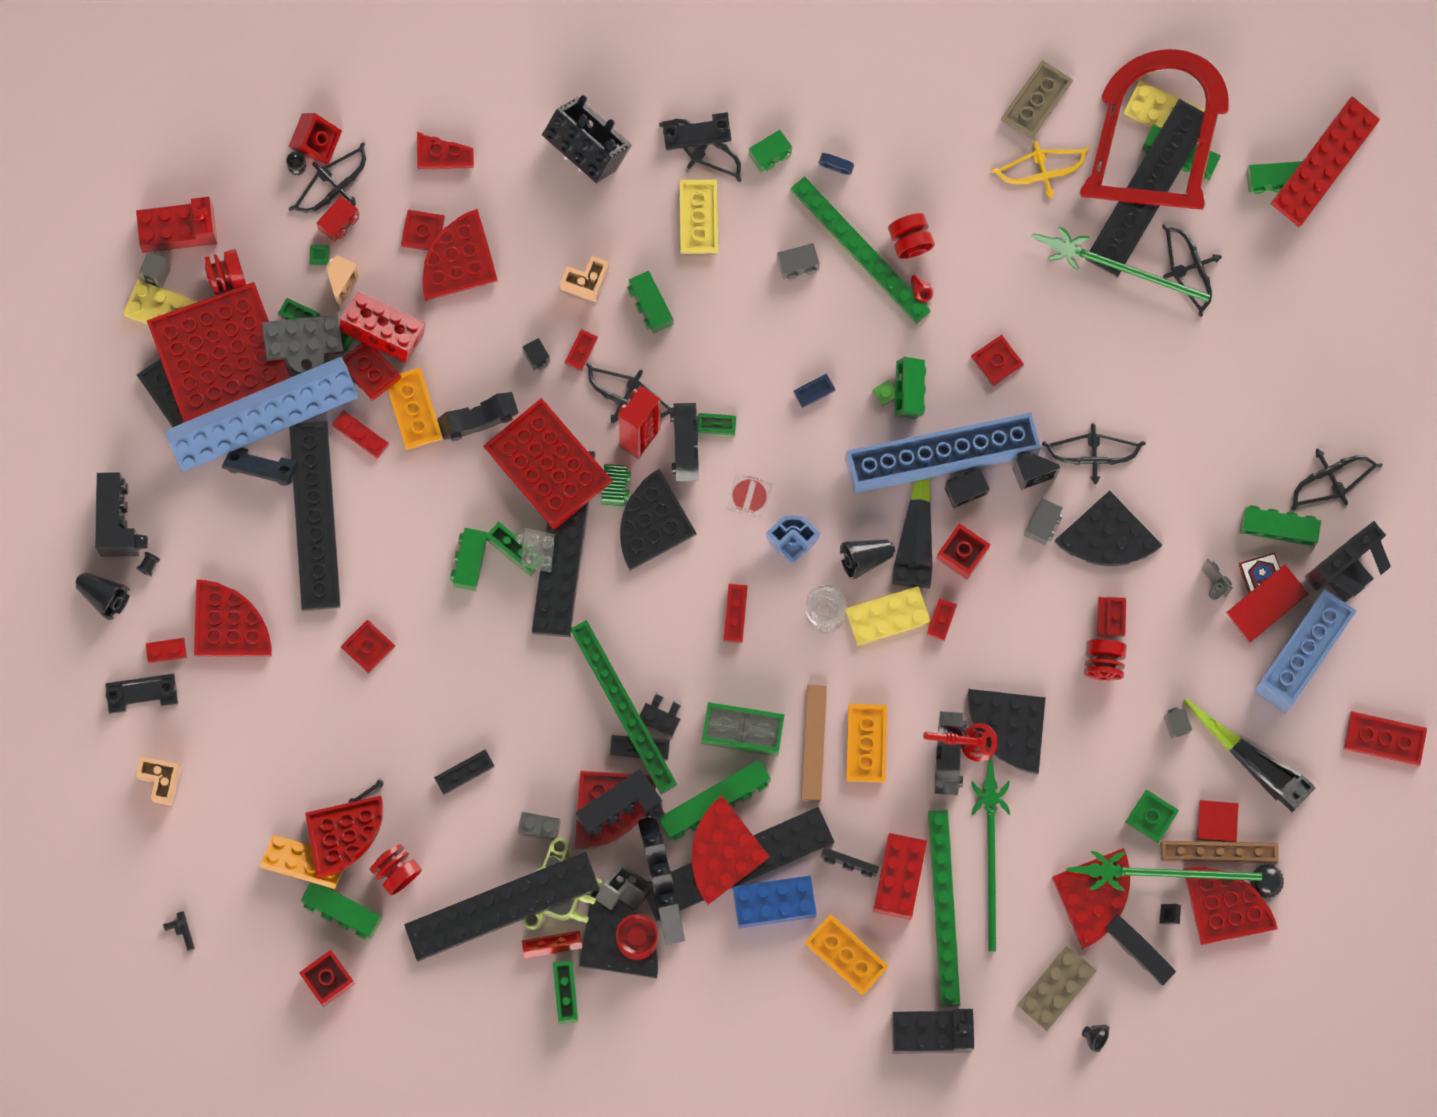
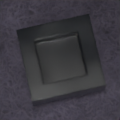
[1159,904,1181,925]

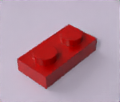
[565,329,598,371]
[926,598,957,641]
[145,638,187,663]

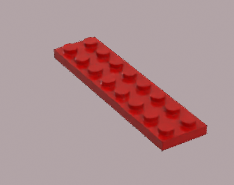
[1270,96,1381,227]

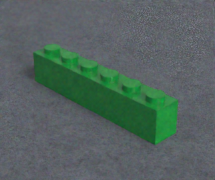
[658,760,771,841]

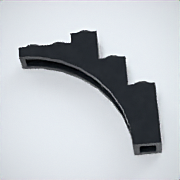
[638,817,685,945]

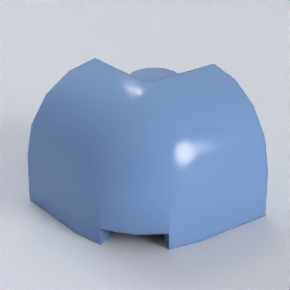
[766,515,820,565]

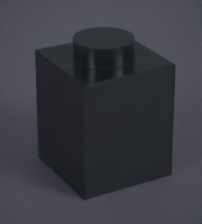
[522,338,550,371]

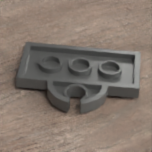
[261,315,343,374]

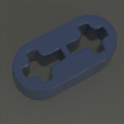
[818,153,855,175]

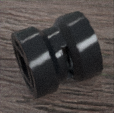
[286,151,306,175]

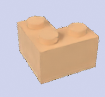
[560,256,609,303]
[136,757,182,806]

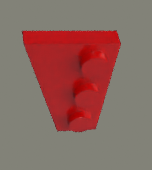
[417,132,474,169]

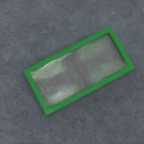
[702,702,785,756]

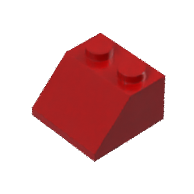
[288,113,342,164]

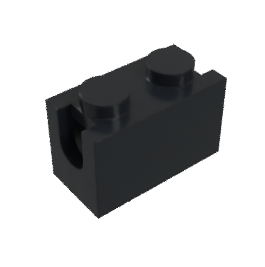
[944,469,990,509]

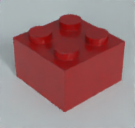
[936,523,991,580]
[299,950,355,1007]

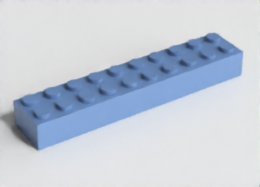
[164,357,359,472]
[845,413,1041,494]

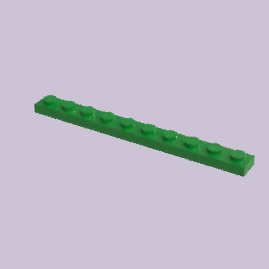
[790,176,931,324]
[571,620,678,794]
[928,810,961,1006]

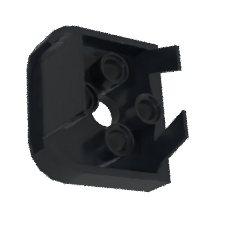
[1304,521,1391,602]

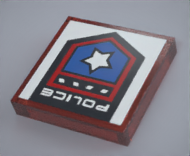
[1238,552,1280,593]

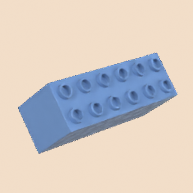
[1254,589,1357,713]

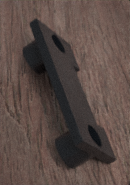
[662,112,732,151]
[222,447,297,486]
[105,673,178,714]

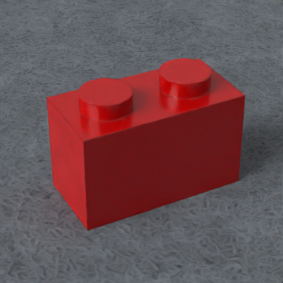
[316,196,359,242]

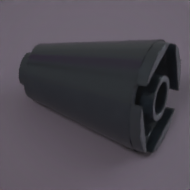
[840,539,895,579]
[75,573,130,620]

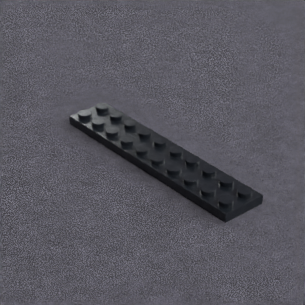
[1085,98,1204,278]
[289,421,341,611]
[532,451,596,637]
[646,806,835,922]
[404,852,600,962]

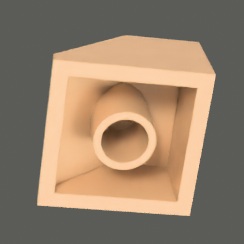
[326,255,359,308]

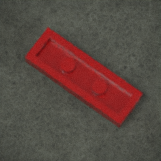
[332,410,389,459]
[723,584,748,643]
[521,930,583,958]

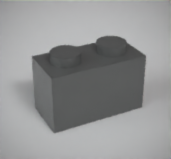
[777,243,820,280]
[139,252,170,288]
[1024,498,1064,545]
[518,812,561,841]

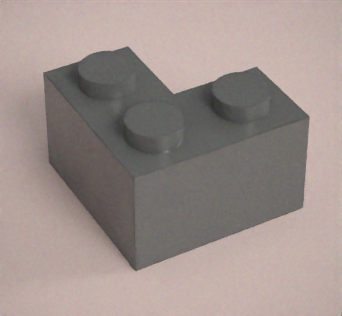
[595,863,653,910]

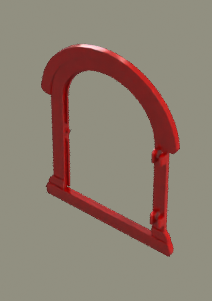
[1080,49,1229,210]

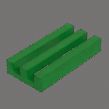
[697,413,736,436]

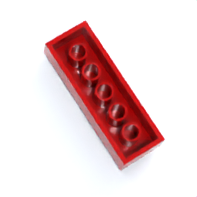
[618,385,661,459]

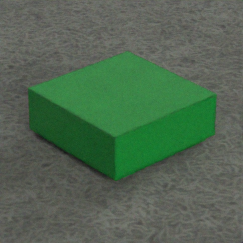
[310,245,330,265]

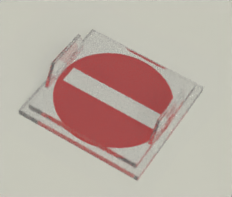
[726,473,773,519]

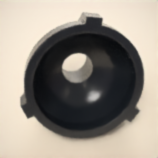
[1082,1025,1110,1052]

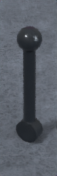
[348,780,384,803]

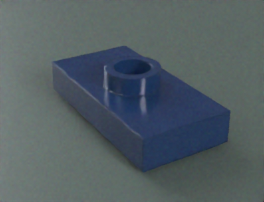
[793,373,836,408]

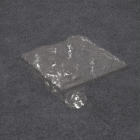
[516,528,555,572]

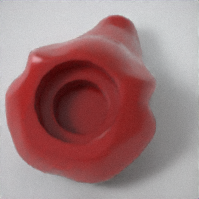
[910,275,933,303]

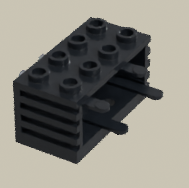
[542,95,632,183]

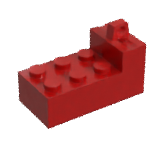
[136,196,218,253]

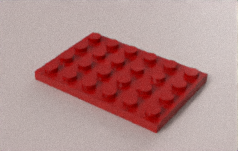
[483,398,613,530]

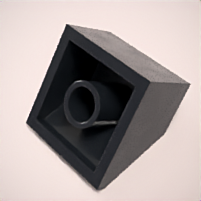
[1013,453,1060,490]

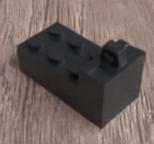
[95,472,148,557]
[575,769,665,838]
[891,1009,974,1054]

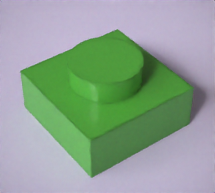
[872,380,895,407]

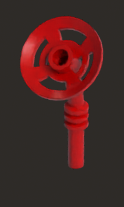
[923,723,998,762]

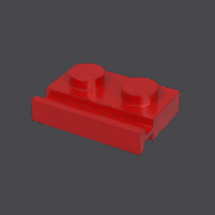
[1097,596,1126,637]

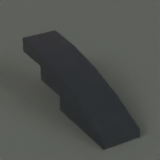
[1104,914,1176,986]

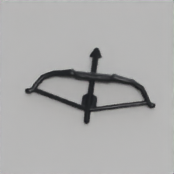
[659,118,742,182]
[288,142,367,213]
[1162,224,1222,317]
[586,363,674,424]
[1042,423,1146,484]
[1291,448,1383,510]

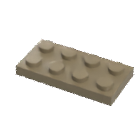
[1001,60,1073,140]
[1017,945,1097,1031]

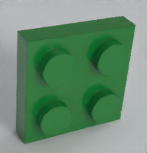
[1125,789,1179,844]

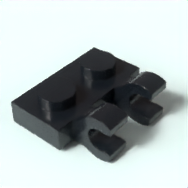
[639,692,681,737]

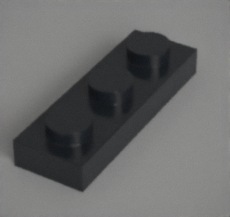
[610,735,670,760]
[434,749,495,795]
[821,847,879,878]

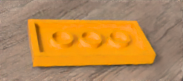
[388,368,443,450]
[846,704,887,783]
[260,835,343,889]
[804,914,889,996]

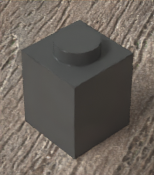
[1164,707,1192,739]

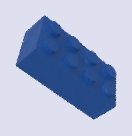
[733,875,817,929]

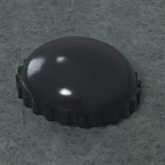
[1251,864,1284,898]

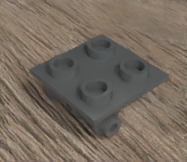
[1201,559,1233,600]

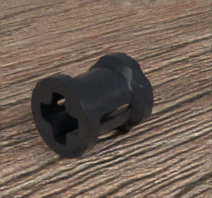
[136,552,160,577]

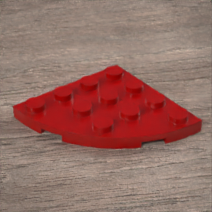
[422,209,498,301]
[194,579,272,657]
[575,771,656,849]
[691,795,769,905]
[305,796,384,879]
[1052,848,1130,950]
[1183,867,1278,945]

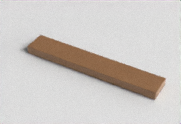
[801,685,827,801]
[1161,841,1279,863]

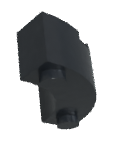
[437,392,519,441]
[670,403,699,481]
[934,711,967,795]

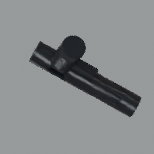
[163,911,195,951]

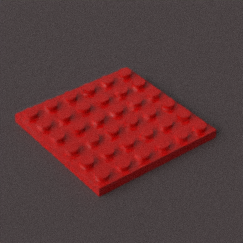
[147,282,290,423]

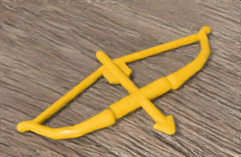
[991,141,1090,198]

